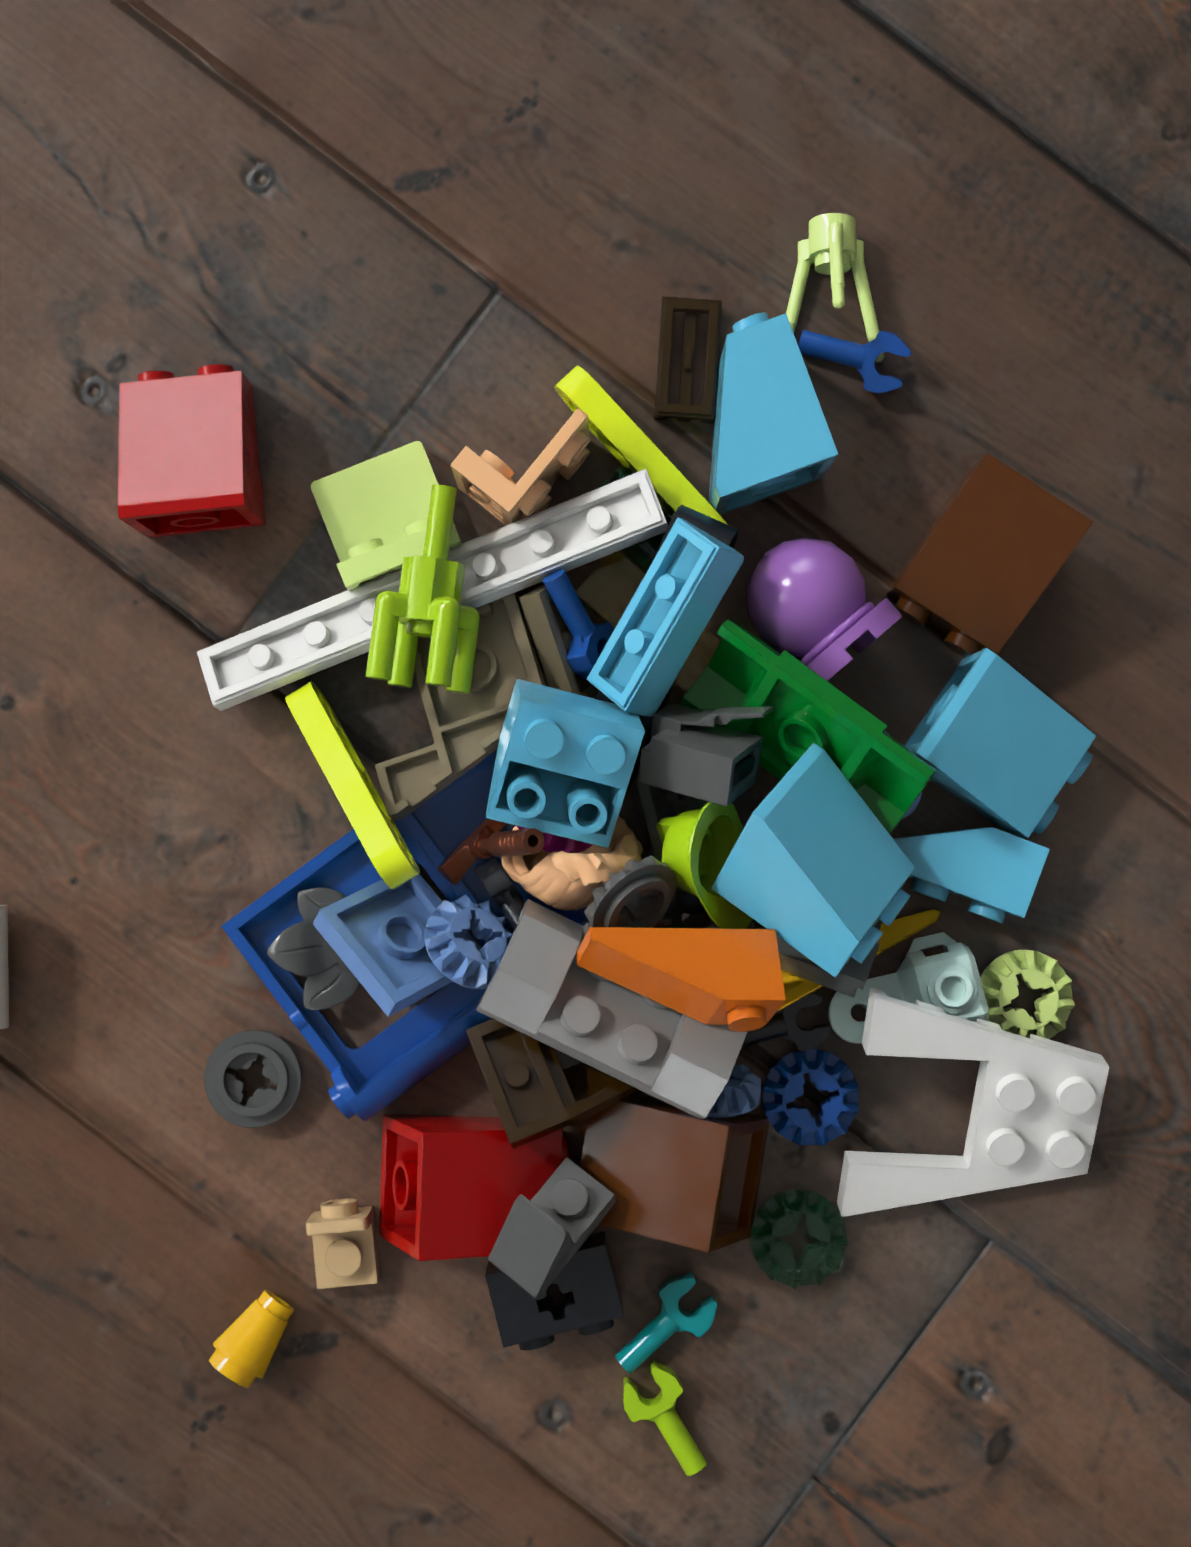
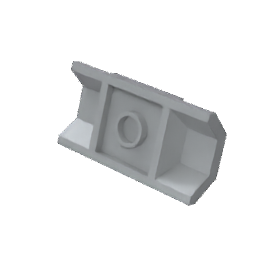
[476,899,747,1119]

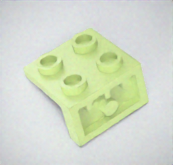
[311,441,462,591]

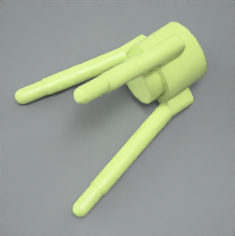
[786,213,884,362]

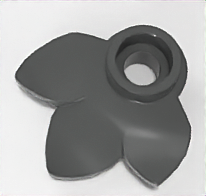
[267,887,360,1010]

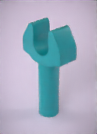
[615,1272,717,1374]

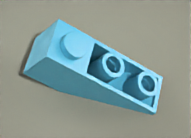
[893,827,1050,924]

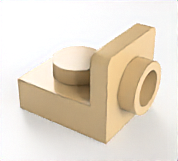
[306,1198,380,1289]

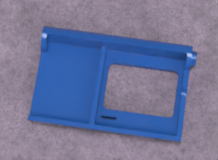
[221,750,590,1121]

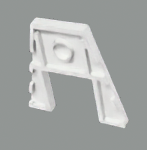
[837,988,1109,1216]

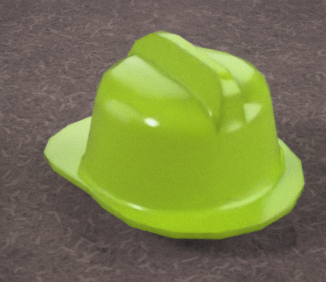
[656,801,753,929]

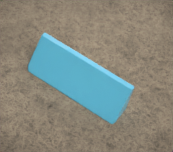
[587,517,744,717]

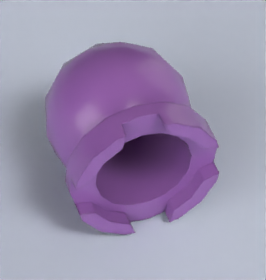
[746,538,903,681]

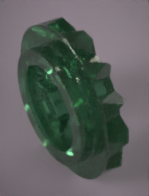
[750,1189,848,1289]

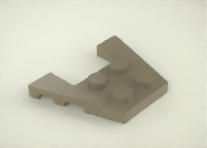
[375,593,545,821]

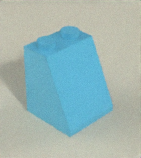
[708,312,839,515]
[904,648,1096,838]
[711,743,915,978]

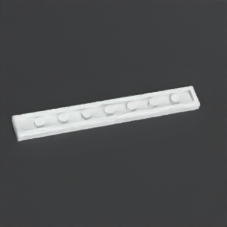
[197,469,668,711]

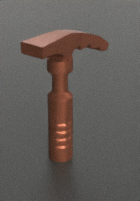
[436,818,544,885]

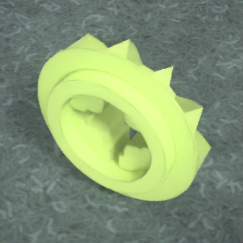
[980,949,1075,1039]

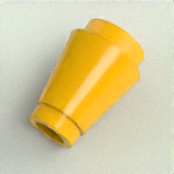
[209,1290,294,1388]

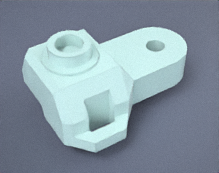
[828,932,989,1044]

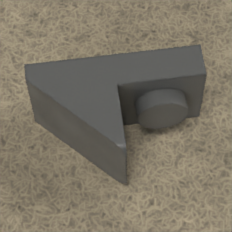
[488,1157,617,1301]

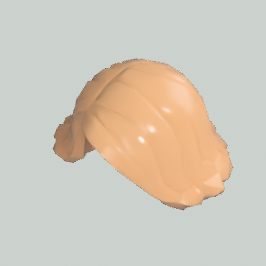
[501,816,643,911]

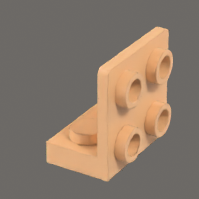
[450,408,590,526]

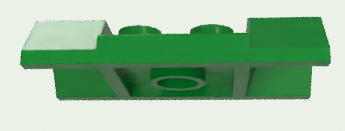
[679,619,937,834]

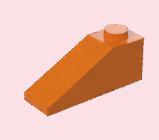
[576,927,786,1032]

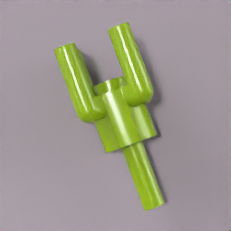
[365,485,480,694]

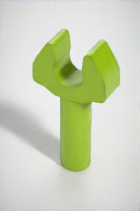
[623,1360,707,1476]

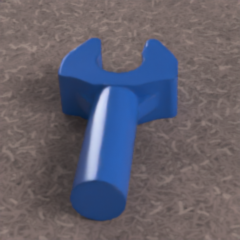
[798,330,912,393]
[542,569,614,681]

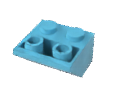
[486,679,645,848]

